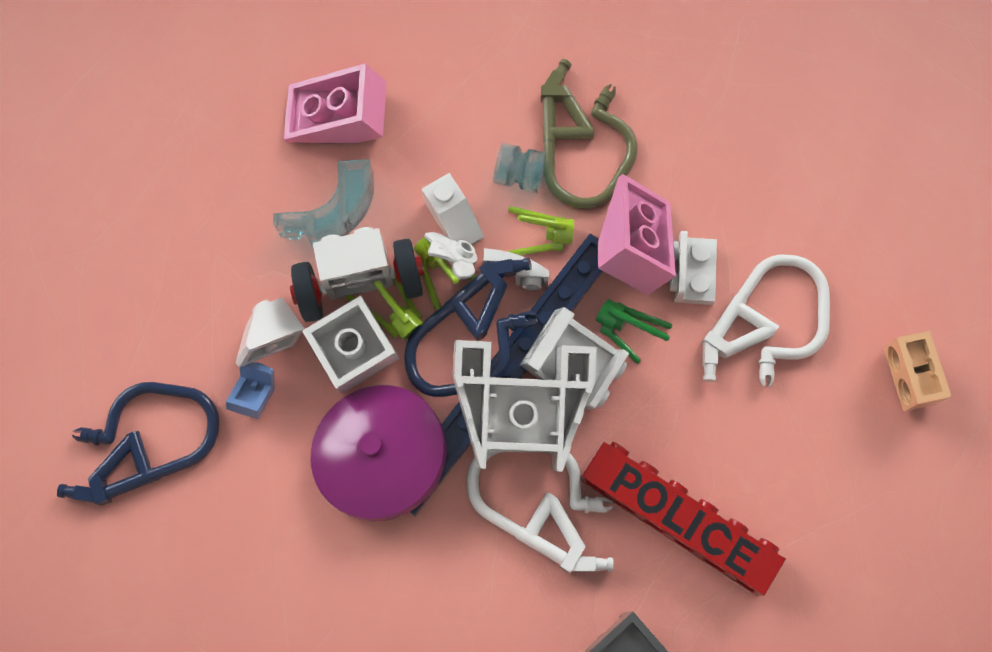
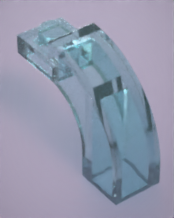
[273,159,374,247]

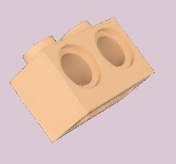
[883,331,952,412]

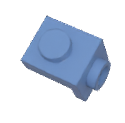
[226,362,275,419]

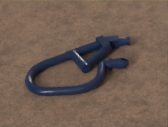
[404,257,538,397]
[57,382,219,506]

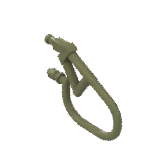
[541,59,638,209]

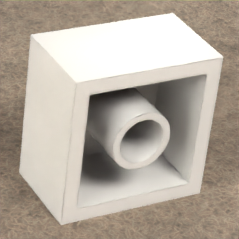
[302,296,400,393]

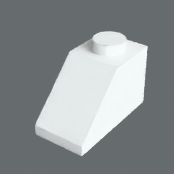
[422,173,484,245]
[236,297,304,368]

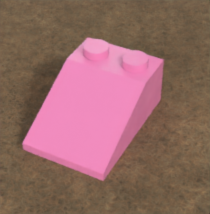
[284,63,387,143]
[598,174,676,295]

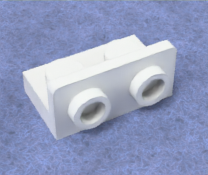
[669,231,717,305]

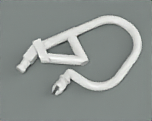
[701,254,830,388]
[467,449,613,574]

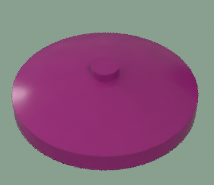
[310,385,447,522]

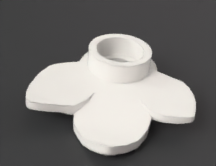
[424,232,478,279]

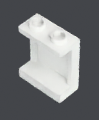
[520,307,629,410]

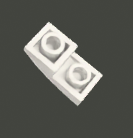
[483,248,549,290]

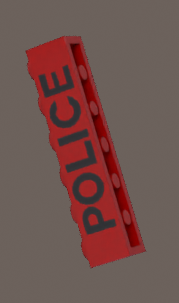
[580,442,786,596]

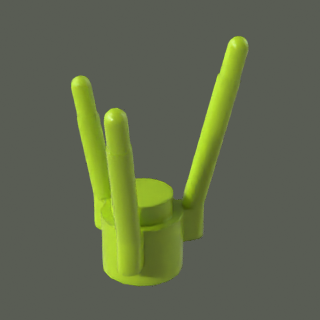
[507,206,574,256]
[414,237,476,311]
[346,275,423,340]

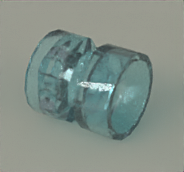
[493,143,547,193]

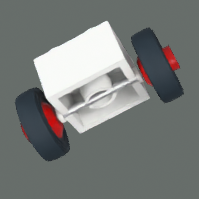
[290,227,425,322]

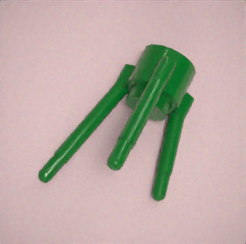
[595,299,672,364]

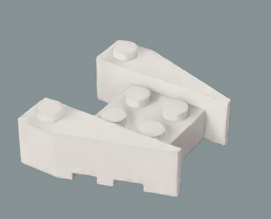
[452,340,597,472]

